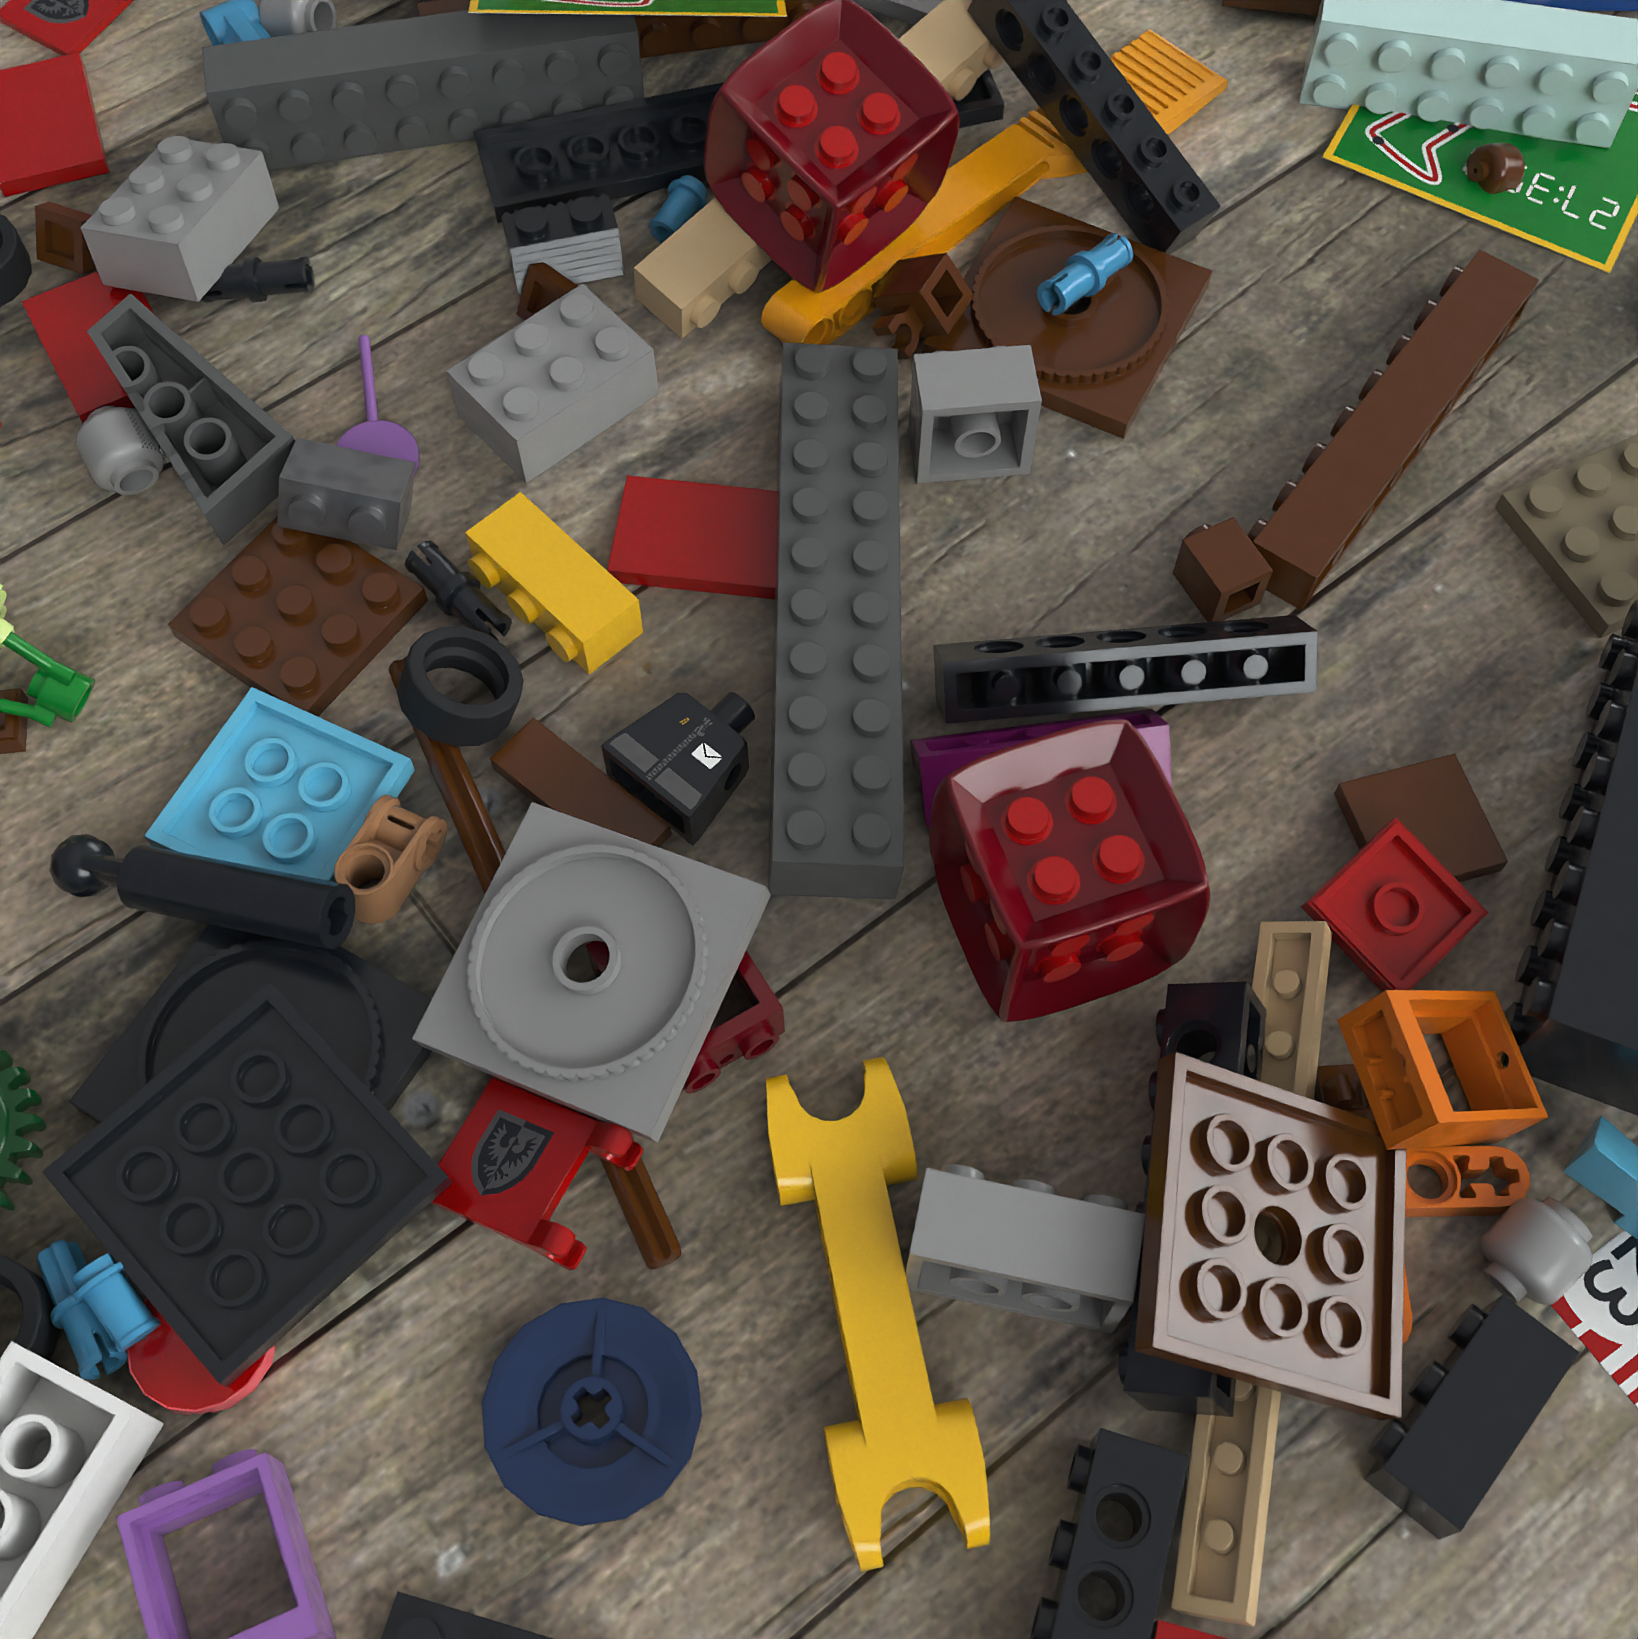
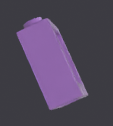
[116,1449,337,1639]

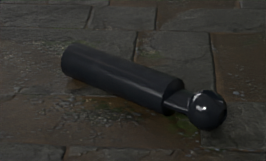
[49,834,355,949]

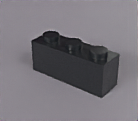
[1364,1295,1580,1540]

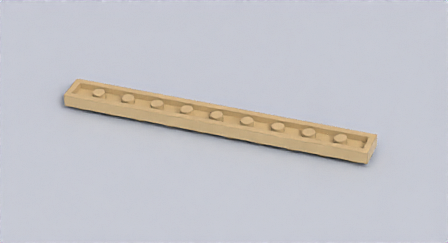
[1171,921,1332,1627]

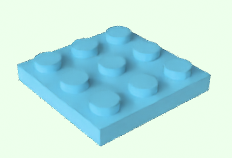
[144,687,415,882]

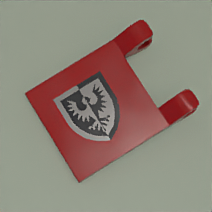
[0,0,134,56]
[431,1078,644,1270]

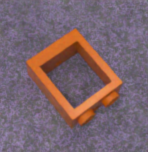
[1337,990,1548,1150]

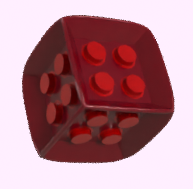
[704,0,959,293]
[929,719,1211,1022]

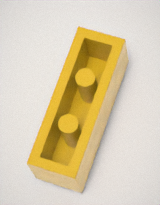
[465,492,644,675]

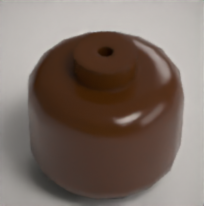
[1466,143,1525,194]

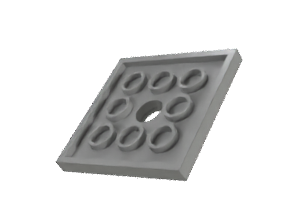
[412,802,771,1143]

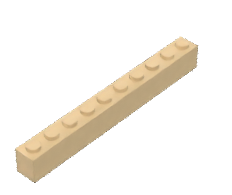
[634,0,1004,339]

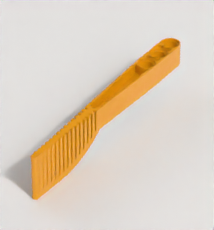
[761,29,1228,345]

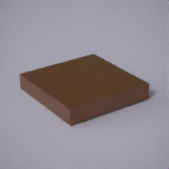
[1334,753,1508,882]

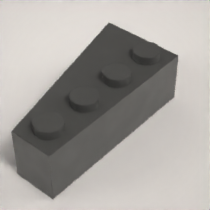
[87,294,295,545]

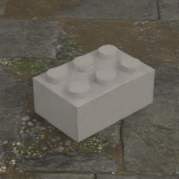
[80,136,279,302]
[447,283,659,483]
[906,1164,1146,1334]

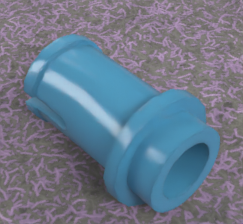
[648,175,708,243]
[71,1253,161,1353]

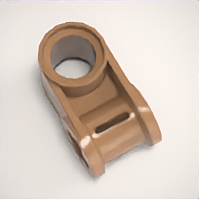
[334,795,447,924]

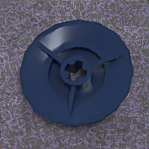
[482,1297,702,1526]

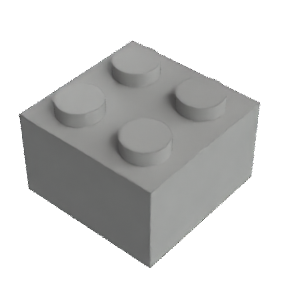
[908,345,1042,484]

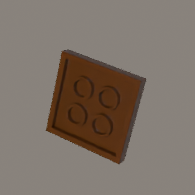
[168,516,428,717]

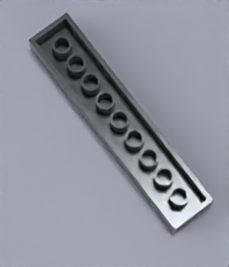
[768,342,904,899]

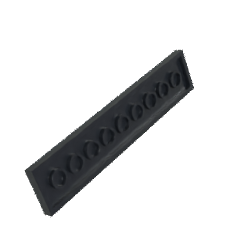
[474,68,1005,223]

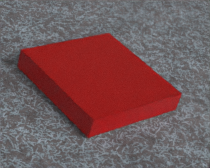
[1300,818,1489,992]

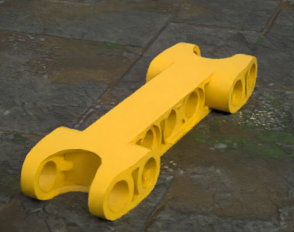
[766,1056,990,1571]

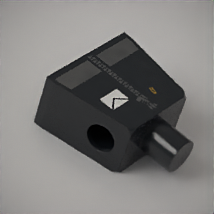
[601,692,755,846]

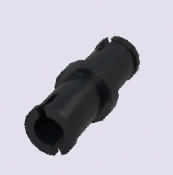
[201,256,315,303]
[405,541,512,642]

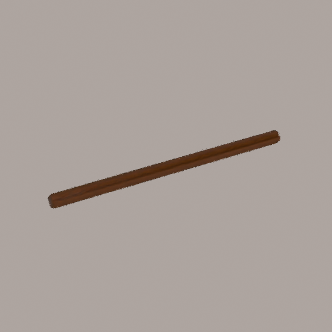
[388,656,681,1270]

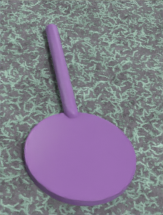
[336,334,420,475]

